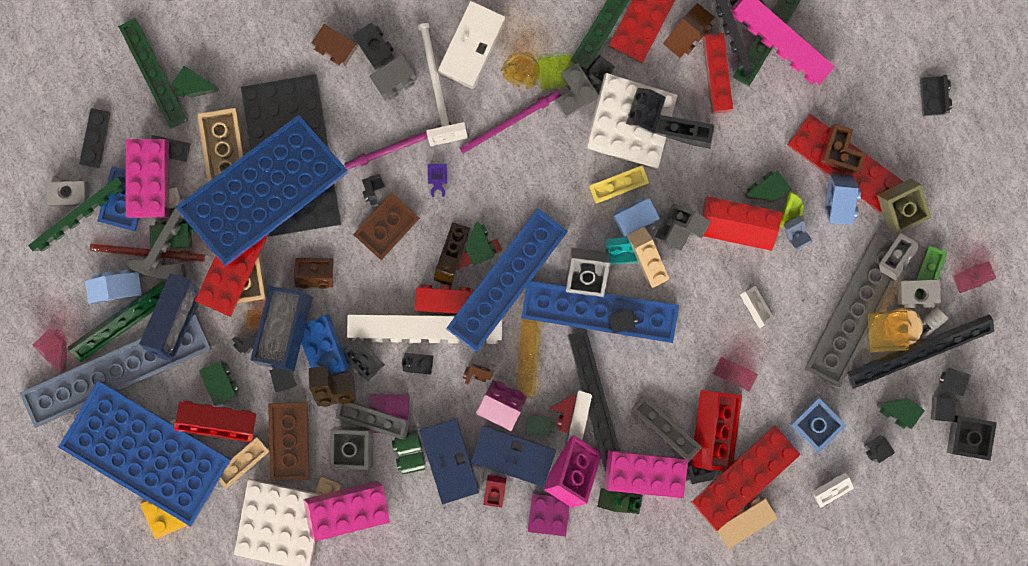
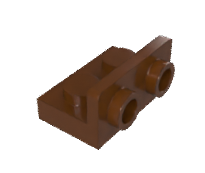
[294,258,334,289]
[462,363,494,385]

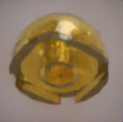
[501,52,540,89]

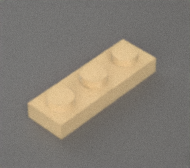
[219,437,270,489]

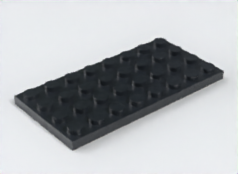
[241,74,341,237]

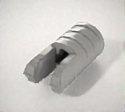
[920,306,949,341]

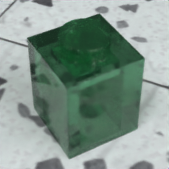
[526,414,555,437]

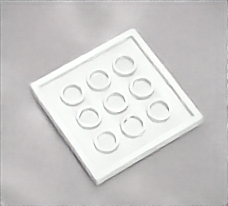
[585,73,677,169]
[234,479,322,566]

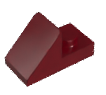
[549,394,577,433]
[483,475,507,508]

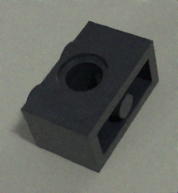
[353,22,394,69]

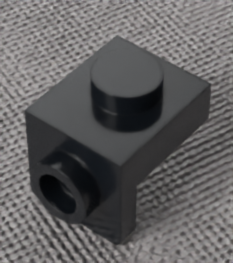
[585,55,615,87]
[362,174,385,208]
[232,332,257,353]
[402,352,434,375]

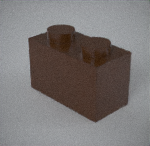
[311,24,358,66]

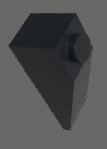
[654,115,715,149]

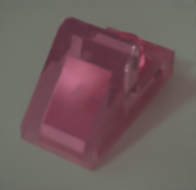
[952,261,996,293]

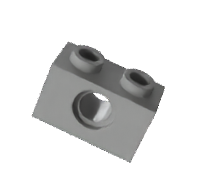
[46,178,89,207]
[879,233,918,281]
[897,280,941,308]

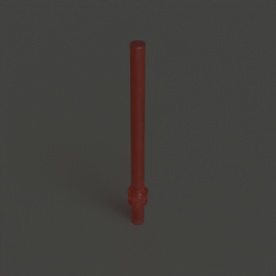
[90,243,205,262]

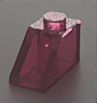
[33,329,67,373]
[713,357,758,392]

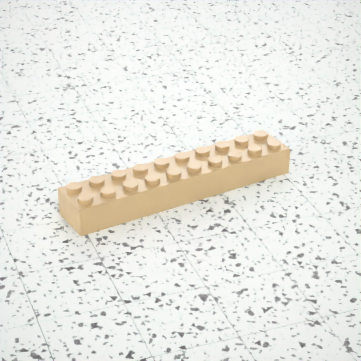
[197,108,267,304]

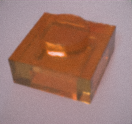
[246,310,263,330]

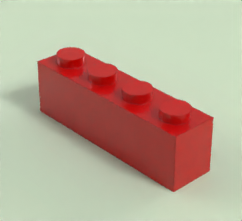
[702,33,733,114]
[415,284,474,314]
[174,401,256,442]

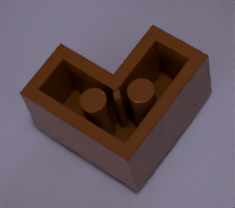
[663,3,715,58]
[819,124,866,174]

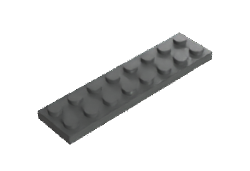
[805,233,895,387]

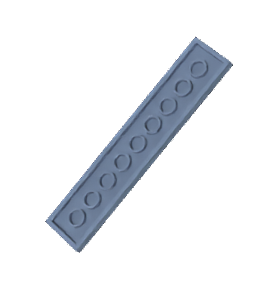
[20,314,212,428]

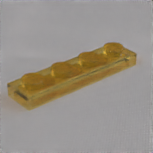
[517,319,541,397]

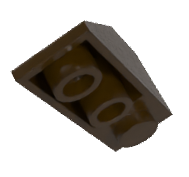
[433,222,470,286]

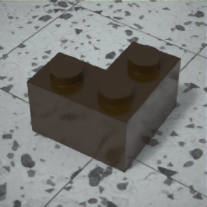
[309,365,356,407]

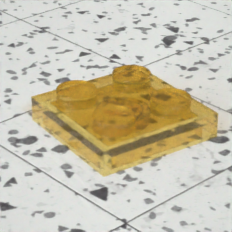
[868,311,909,352]

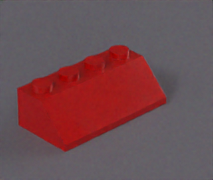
[701,196,783,251]
[691,390,742,471]

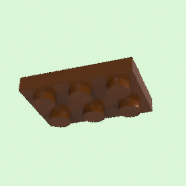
[353,192,420,261]

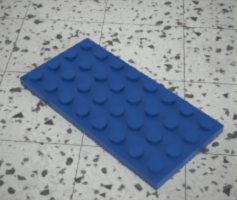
[176,115,348,267]
[58,380,232,527]

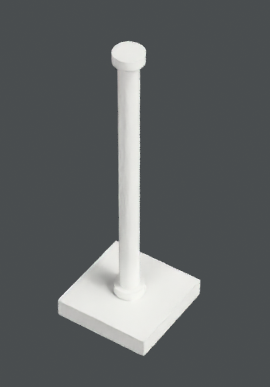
[418,23,468,146]

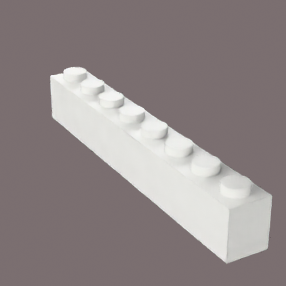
[347,315,502,344]

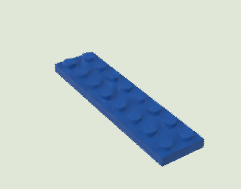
[446,208,568,352]
[521,281,679,343]

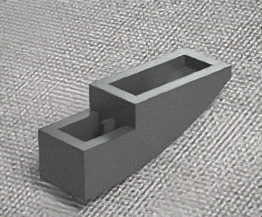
[123,258,186,279]

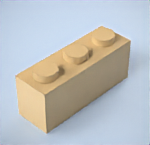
[627,227,669,288]
[717,497,778,549]

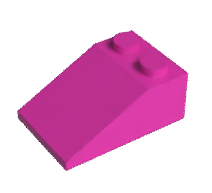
[544,435,601,508]

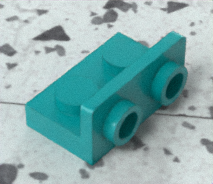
[605,237,638,265]

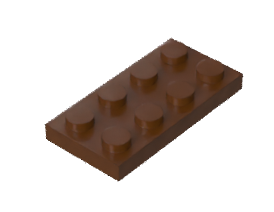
[268,402,310,481]

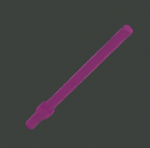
[459,89,561,154]
[344,122,452,170]

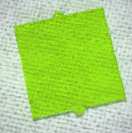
[538,54,572,90]

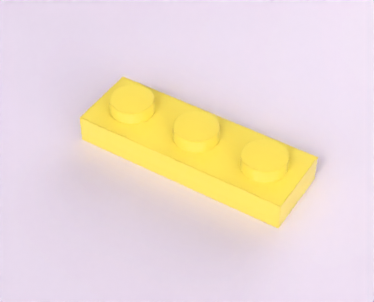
[589,165,649,204]

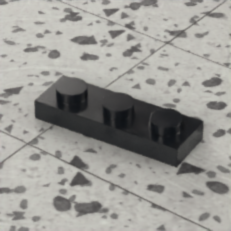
[79,108,111,168]

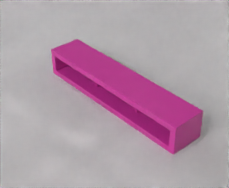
[731,0,835,85]

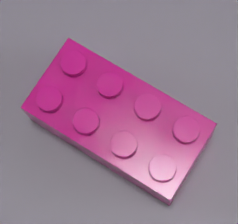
[126,139,169,218]
[604,450,688,499]
[303,481,390,542]

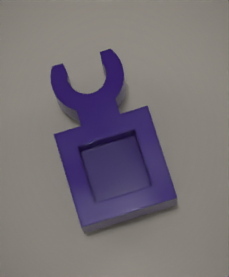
[427,164,448,197]

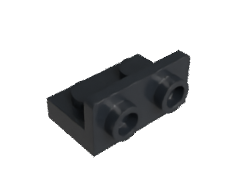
[920,75,952,116]
[626,88,666,133]
[343,337,385,381]

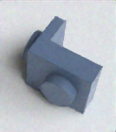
[783,216,812,250]

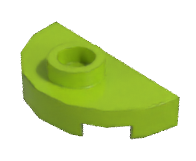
[780,190,804,228]

